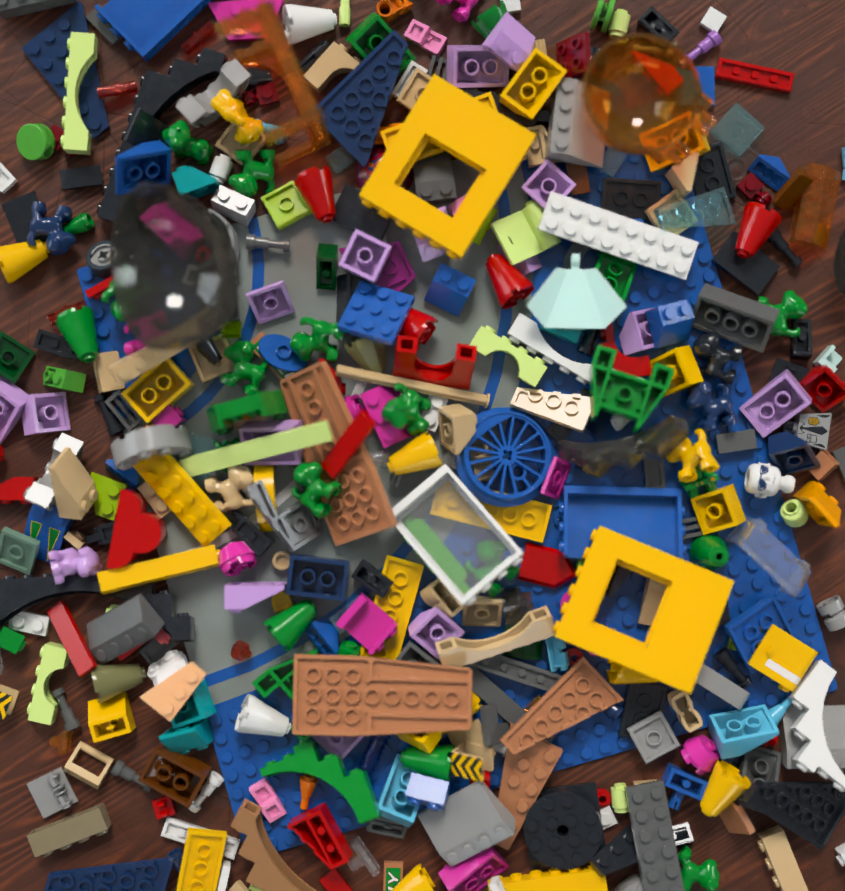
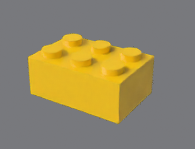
[121,357,195,424]

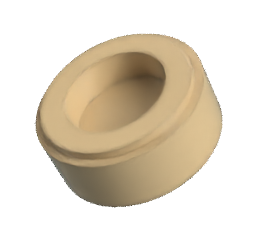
[272,551,290,571]

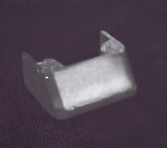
[725,517,811,598]

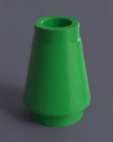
[64,212,94,235]

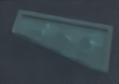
[654,187,736,229]

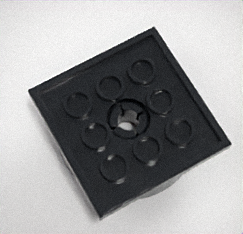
[524,781,606,870]

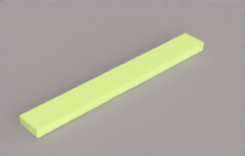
[180,420,334,477]

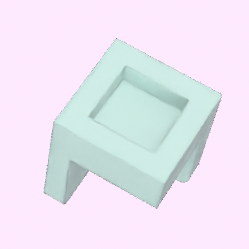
[813,345,842,373]

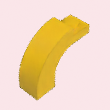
[254,465,278,532]

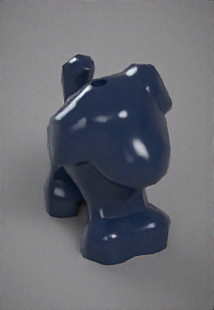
[26,201,76,256]
[686,381,738,431]

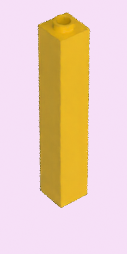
[97,545,220,595]

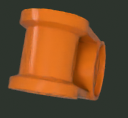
[376,0,414,23]

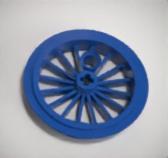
[455,407,554,507]

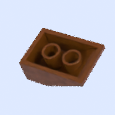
[138,747,212,808]

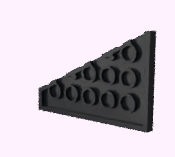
[742,781,845,850]

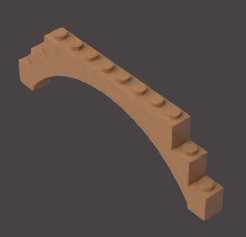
[230,798,317,891]

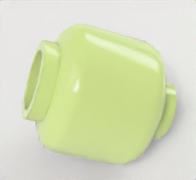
[780,499,809,528]

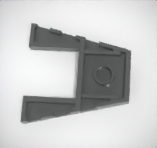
[243,456,323,551]

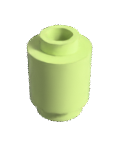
[608,9,631,40]
[611,783,629,813]

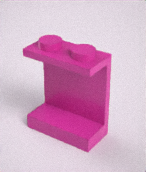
[336,592,397,655]

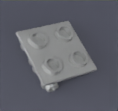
[27,767,78,818]

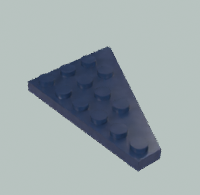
[22,1,110,140]
[310,30,408,168]
[44,857,175,891]

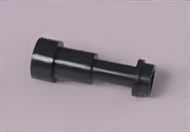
[767,228,803,268]
[577,329,598,356]
[93,393,125,437]
[714,647,752,688]

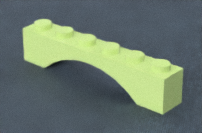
[61,32,98,155]

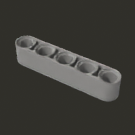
[695,663,750,710]

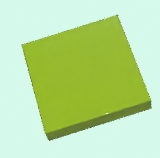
[260,180,312,231]

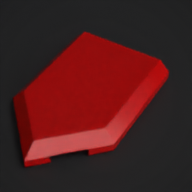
[517,541,576,589]

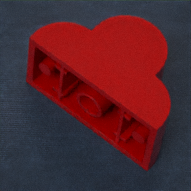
[106,488,167,569]

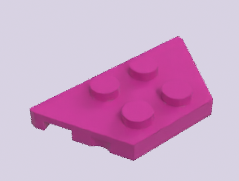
[209,0,284,42]

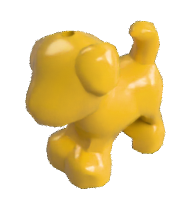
[210,89,264,145]
[666,429,719,483]

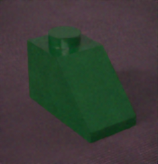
[316,243,338,290]

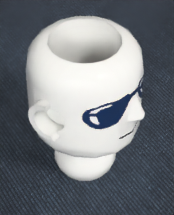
[744,462,795,498]

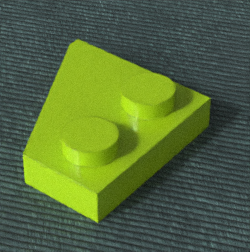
[91,472,128,521]

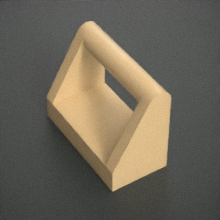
[64,741,114,790]

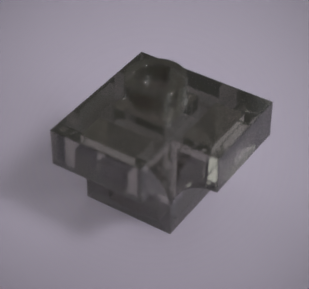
[501,587,534,625]

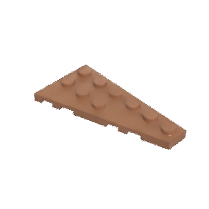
[499,657,624,755]
[496,722,563,850]

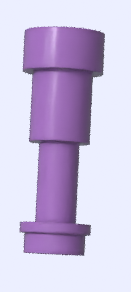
[680,30,722,67]

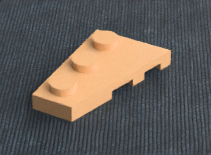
[140,661,208,721]

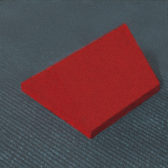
[799,365,845,413]

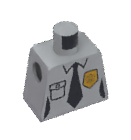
[782,413,832,450]

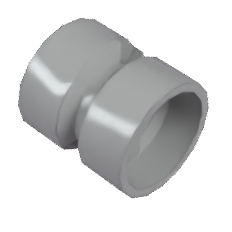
[816,596,845,632]

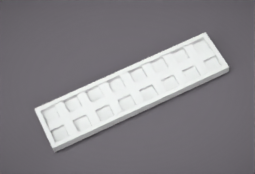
[537,191,699,280]

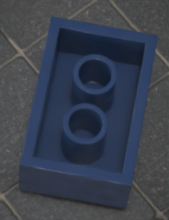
[286,553,350,601]

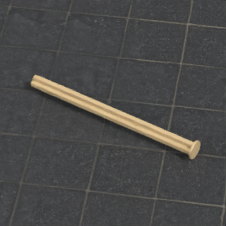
[336,365,490,409]

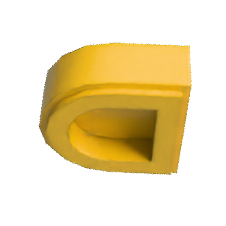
[271,590,293,613]

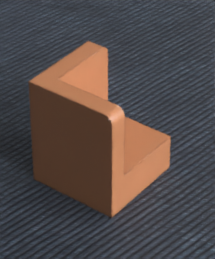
[809,450,840,481]

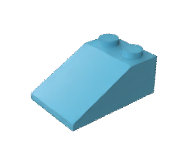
[709,704,779,759]
[377,753,422,827]

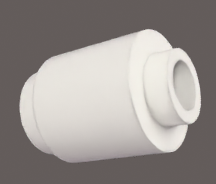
[209,154,233,185]

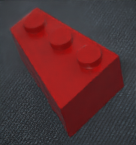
[287,802,353,870]

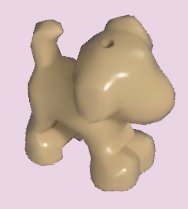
[204,465,254,513]

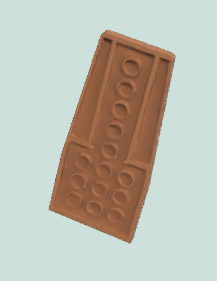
[280,361,398,546]
[292,654,472,736]

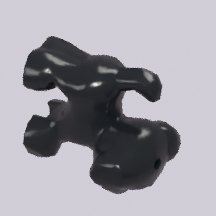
[693,331,743,385]

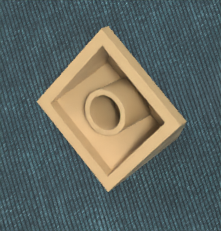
[665,152,699,199]
[462,596,503,627]

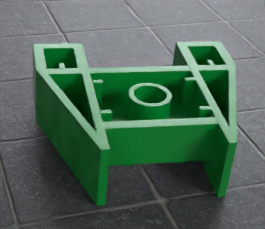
[589,344,674,434]
[206,390,289,436]
[252,648,318,743]

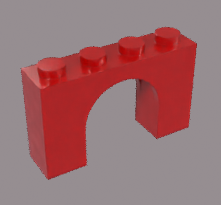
[392,335,477,390]

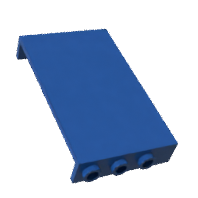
[94,0,212,63]
[559,485,686,560]

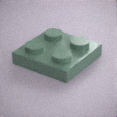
[0,526,41,575]

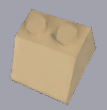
[437,403,477,455]

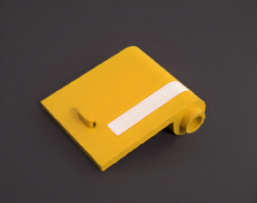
[747,624,818,693]

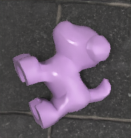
[48,547,103,585]

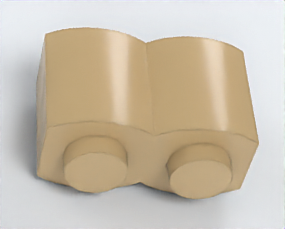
[420,578,463,619]
[667,688,703,733]

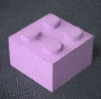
[338,229,392,284]

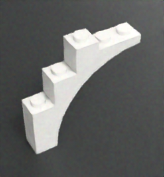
[789,660,845,792]

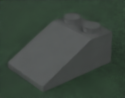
[412,151,457,205]
[733,746,782,813]

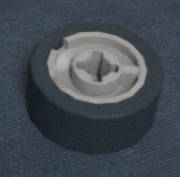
[86,240,126,279]

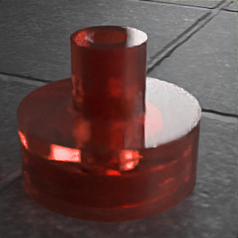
[231,640,252,661]

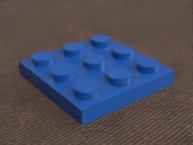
[337,281,415,346]
[724,594,797,674]

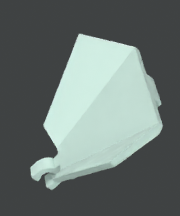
[527,254,627,330]

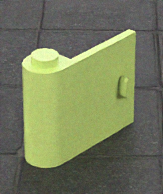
[490,199,562,266]

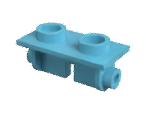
[545,636,570,672]

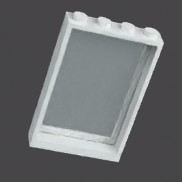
[392,464,523,607]

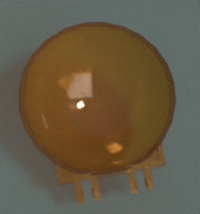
[580,33,716,165]

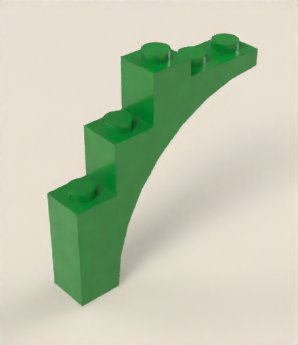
[260,738,382,824]

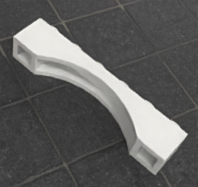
[507,313,615,385]

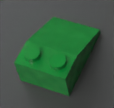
[345,13,415,77]
[594,252,638,302]

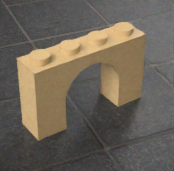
[303,41,393,101]

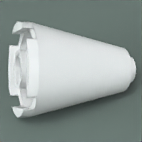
[282,4,337,44]
[234,694,291,737]

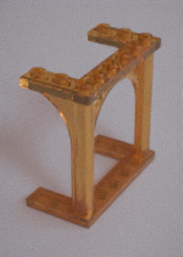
[214,0,332,167]

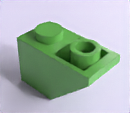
[43,366,87,393]

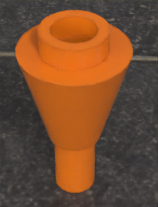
[299,773,319,810]

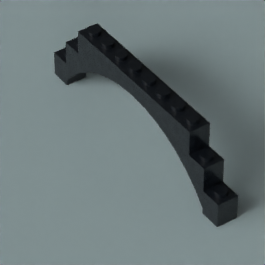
[97,47,229,278]
[0,570,195,642]

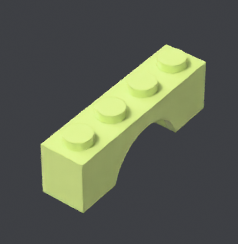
[469,325,547,388]
[27,641,70,725]

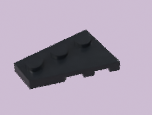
[588,824,638,878]

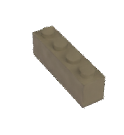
[27,803,112,857]

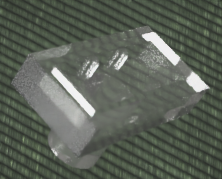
[347,836,380,877]

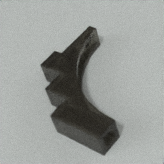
[556,415,689,478]

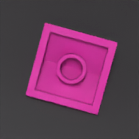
[539,456,572,500]

